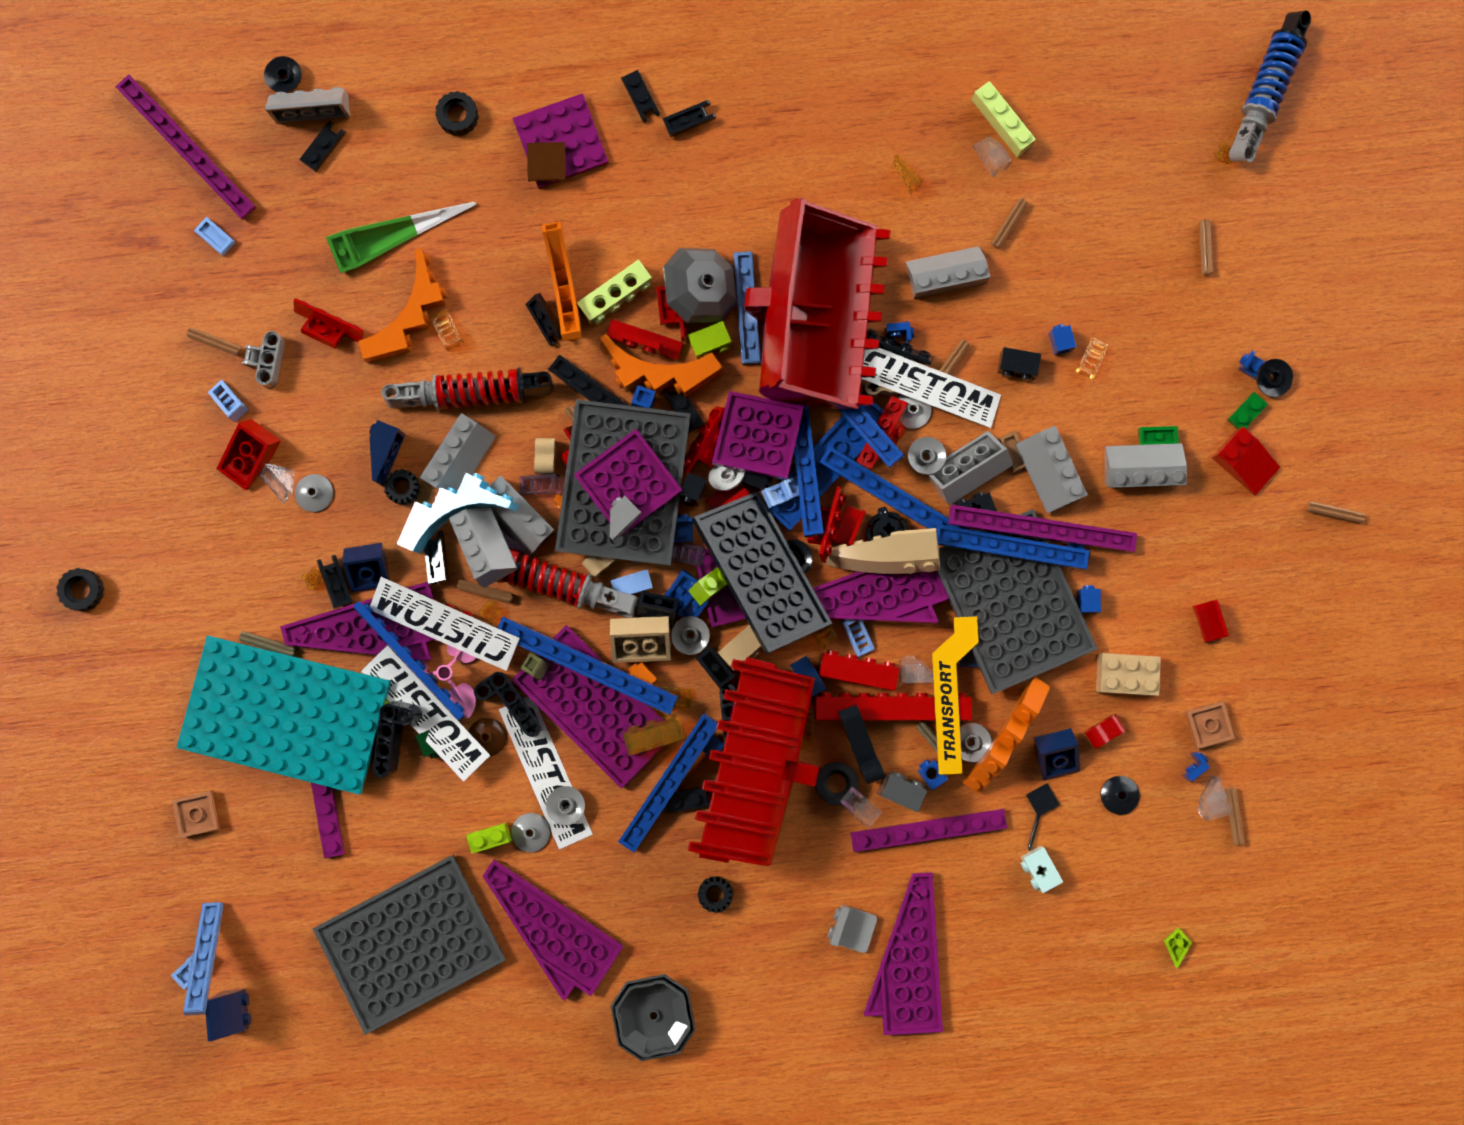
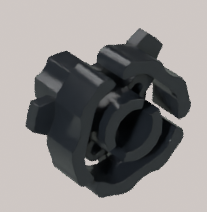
[865,507,908,541]

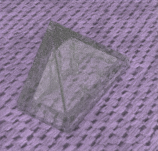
[259,463,294,503]

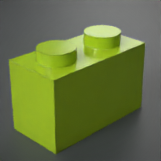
[688,321,732,359]
[688,567,728,606]
[466,822,512,854]

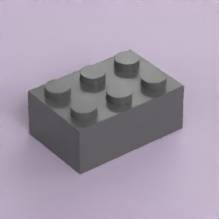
[876,771,927,813]

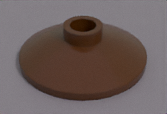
[468,718,506,756]

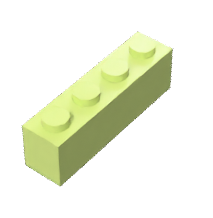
[972,81,1036,158]

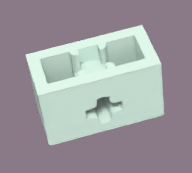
[1020,846,1063,893]

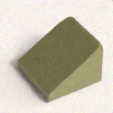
[521,652,550,680]

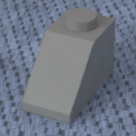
[610,496,642,542]

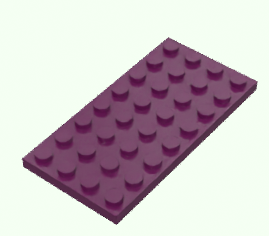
[512,625,676,789]

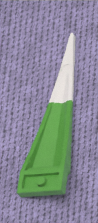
[326,202,476,273]

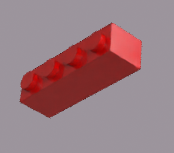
[818,650,900,691]

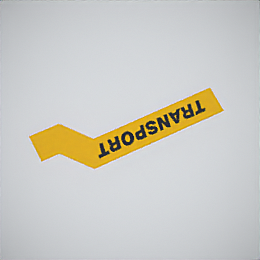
[932,616,979,774]

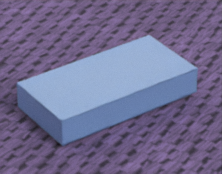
[194,217,236,256]

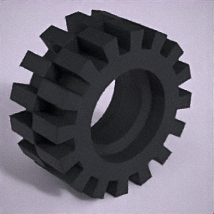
[383,469,421,505]
[698,876,733,913]

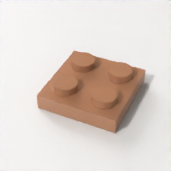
[1185,701,1235,749]
[172,791,220,838]

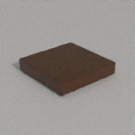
[527,142,566,182]

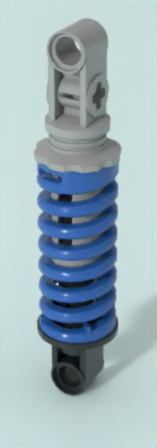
[1229,10,1311,163]

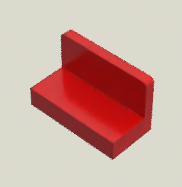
[706,484,749,509]
[833,505,866,546]
[1193,599,1229,643]

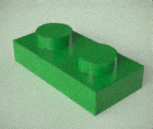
[1227,392,1268,429]
[1138,426,1179,445]

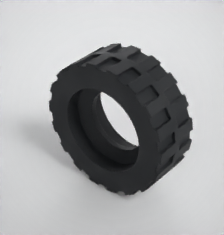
[435,91,479,136]
[56,568,104,611]
[815,762,858,805]

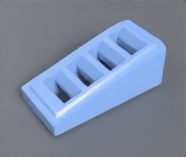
[208,380,248,422]
[841,620,875,657]

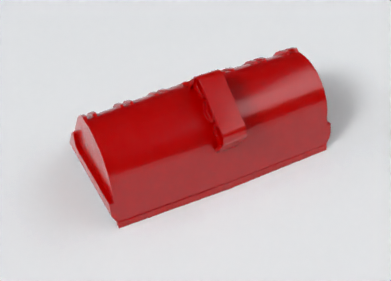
[744,198,891,409]
[687,657,820,866]

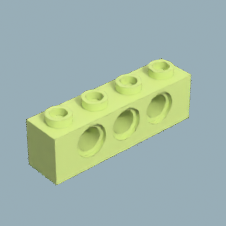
[577,259,653,325]

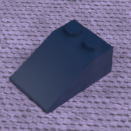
[369,420,406,487]
[205,988,251,1042]

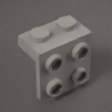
[827,904,877,953]

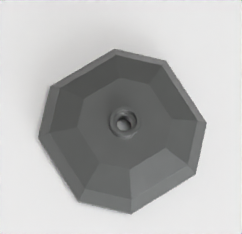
[663,248,738,323]
[611,974,696,1061]

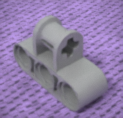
[241,331,285,389]

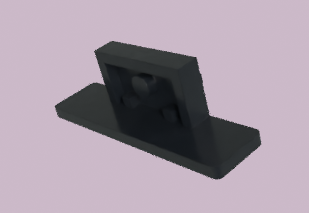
[866,329,934,365]

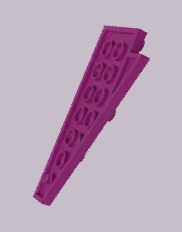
[813,571,950,624]
[280,582,436,660]
[483,859,624,1001]
[864,872,943,1035]

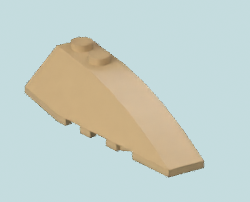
[824,528,940,574]

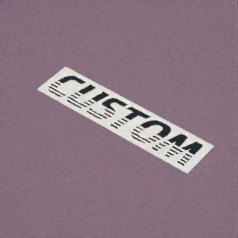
[862,348,1001,428]
[370,577,519,671]
[361,645,490,782]
[499,696,593,849]

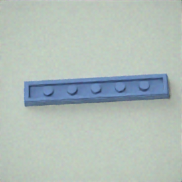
[734,251,761,365]
[183,902,224,1016]

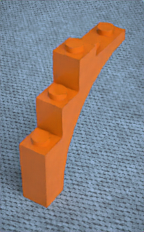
[542,221,582,341]
[359,248,447,363]
[599,334,723,398]
[963,676,1050,794]

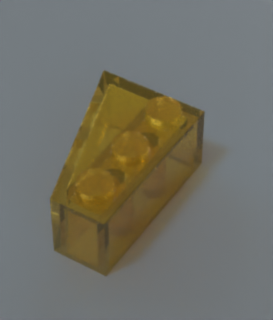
[622,713,687,756]

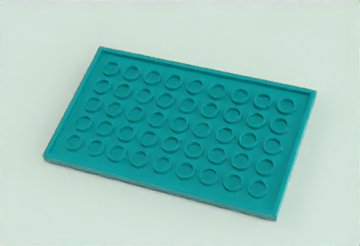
[176,635,391,795]

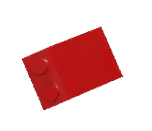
[216,419,281,491]
[1212,426,1280,496]

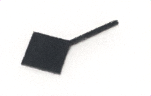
[1026,783,1060,851]

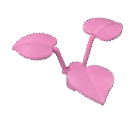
[403,645,476,718]

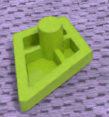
[1163,927,1192,968]

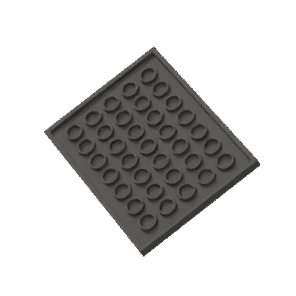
[555,399,691,566]
[937,509,1097,695]
[313,854,506,1035]

